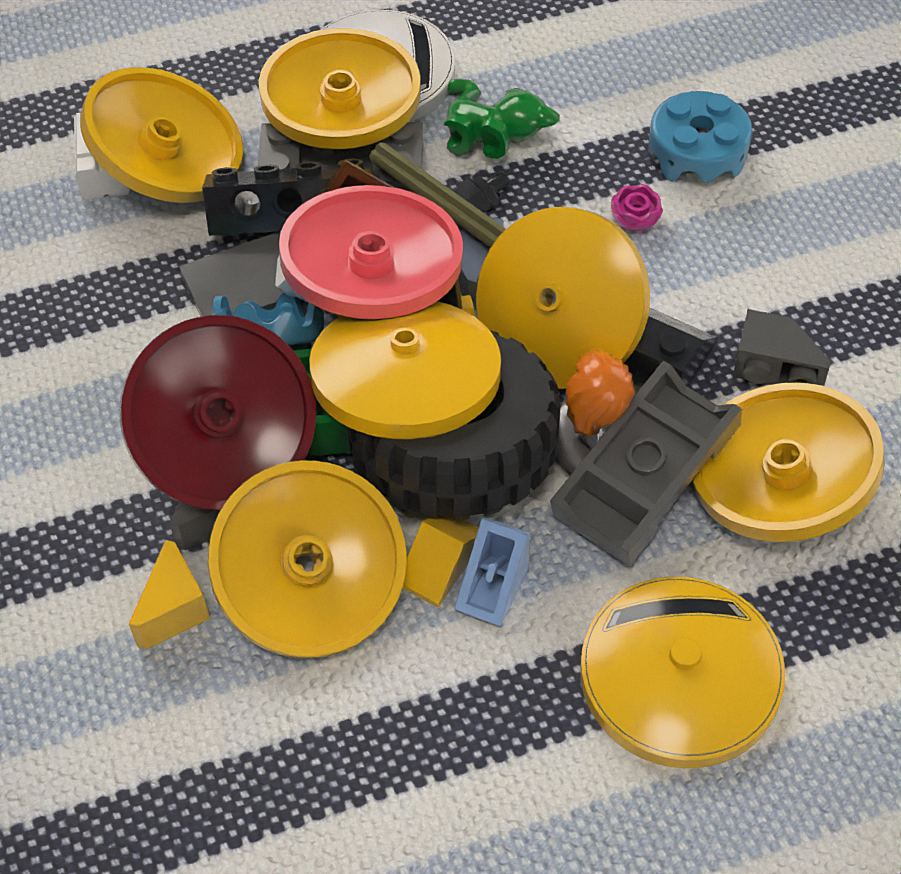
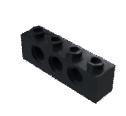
[202,159,373,236]

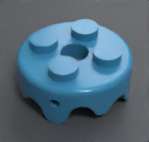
[648,91,752,183]
[212,293,324,350]

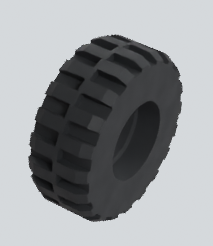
[348,330,561,520]

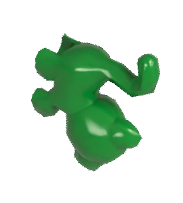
[444,78,560,159]

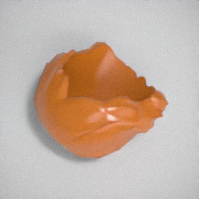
[566,349,635,437]

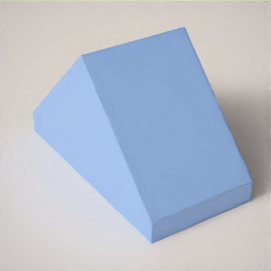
[455,517,530,627]

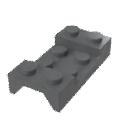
[257,122,424,202]
[550,360,742,567]

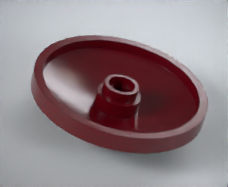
[119,315,316,510]

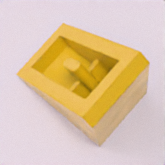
[402,516,479,608]
[129,540,210,649]

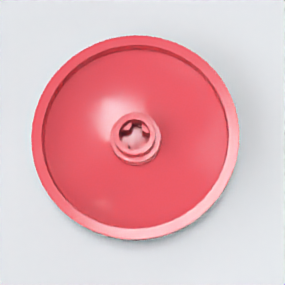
[279,185,463,319]

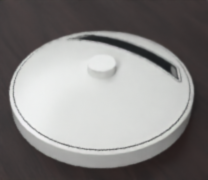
[321,10,455,122]

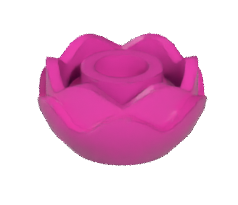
[611,184,663,231]

